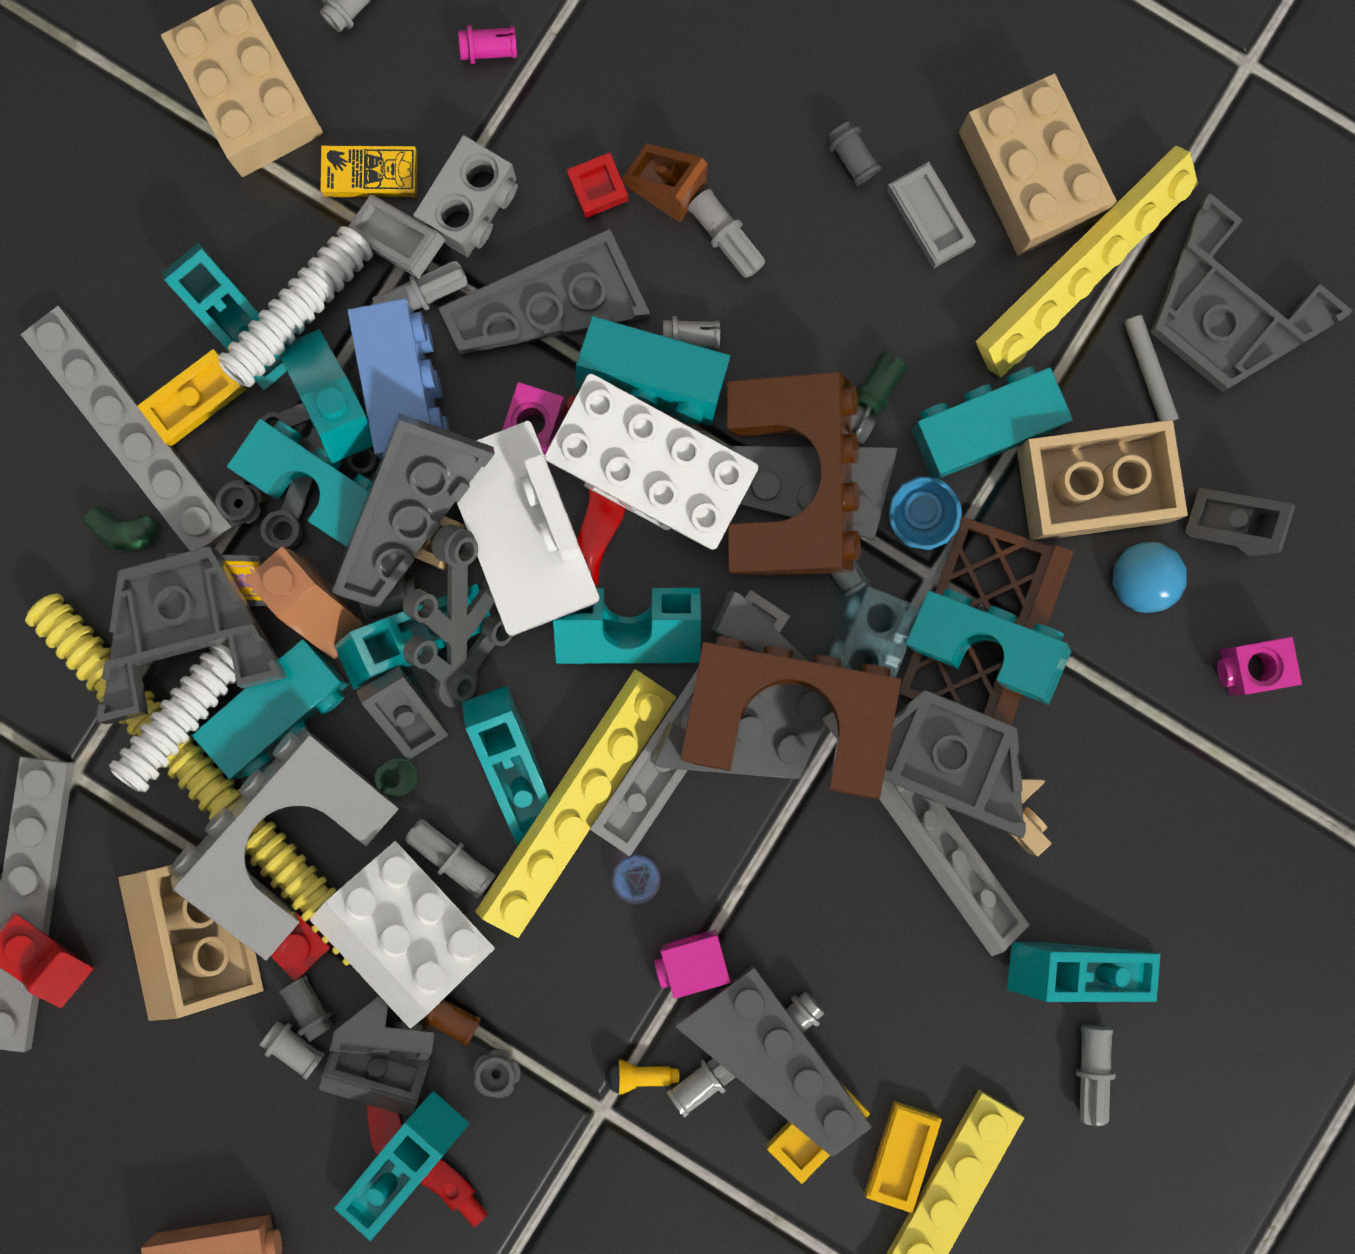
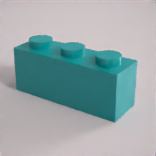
[575,316,731,426]
[911,366,1073,479]
[191,639,350,779]

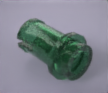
[856,352,907,416]
[375,758,417,796]

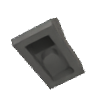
[1185,487,1295,556]
[356,666,449,760]
[329,996,434,1061]

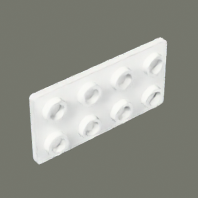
[545,374,758,550]
[457,421,600,636]

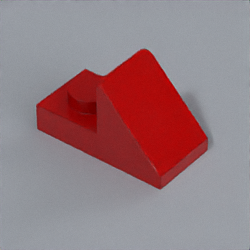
[0,912,94,1008]

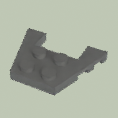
[1150,193,1353,392]
[97,546,286,724]
[650,590,832,779]

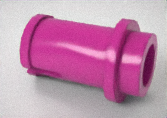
[458,25,517,64]

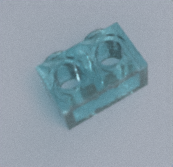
[828,587,921,678]

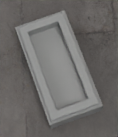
[886,162,976,269]
[348,194,445,279]

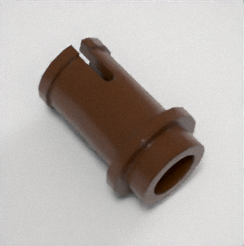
[421,999,481,1046]

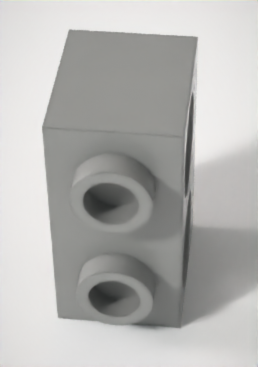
[413,135,518,258]

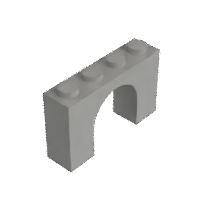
[170,727,398,960]

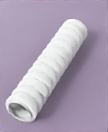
[217,226,373,387]
[109,642,236,792]

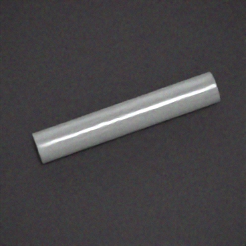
[1124,315,1179,422]

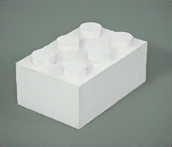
[310,841,495,1029]

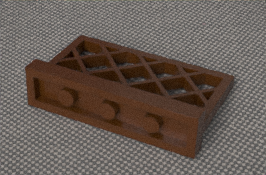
[899,517,1074,725]

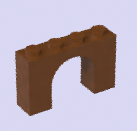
[727,372,861,577]
[680,636,901,800]

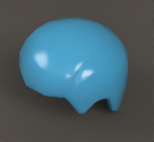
[889,476,962,550]
[1112,542,1187,613]

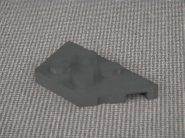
[883,690,1026,838]

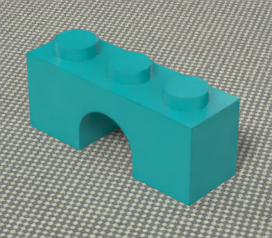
[227,419,372,547]
[553,588,701,664]
[906,589,1071,705]

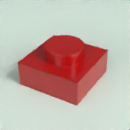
[567,153,628,218]
[271,911,333,981]

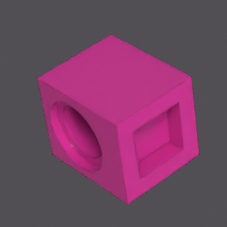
[502,382,566,456]
[1217,637,1302,696]
[654,929,730,999]

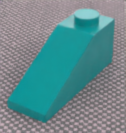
[162,243,286,390]
[279,329,373,464]
[334,583,491,689]
[462,686,551,846]
[1007,942,1161,1002]
[334,1091,470,1241]

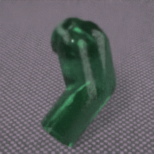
[83,506,157,551]

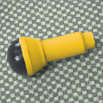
[605,1059,679,1095]

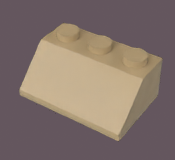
[118,864,264,1021]

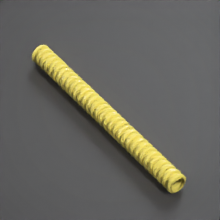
[25,593,350,966]

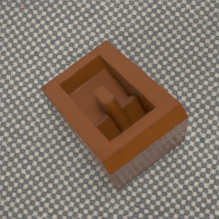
[621,143,708,223]

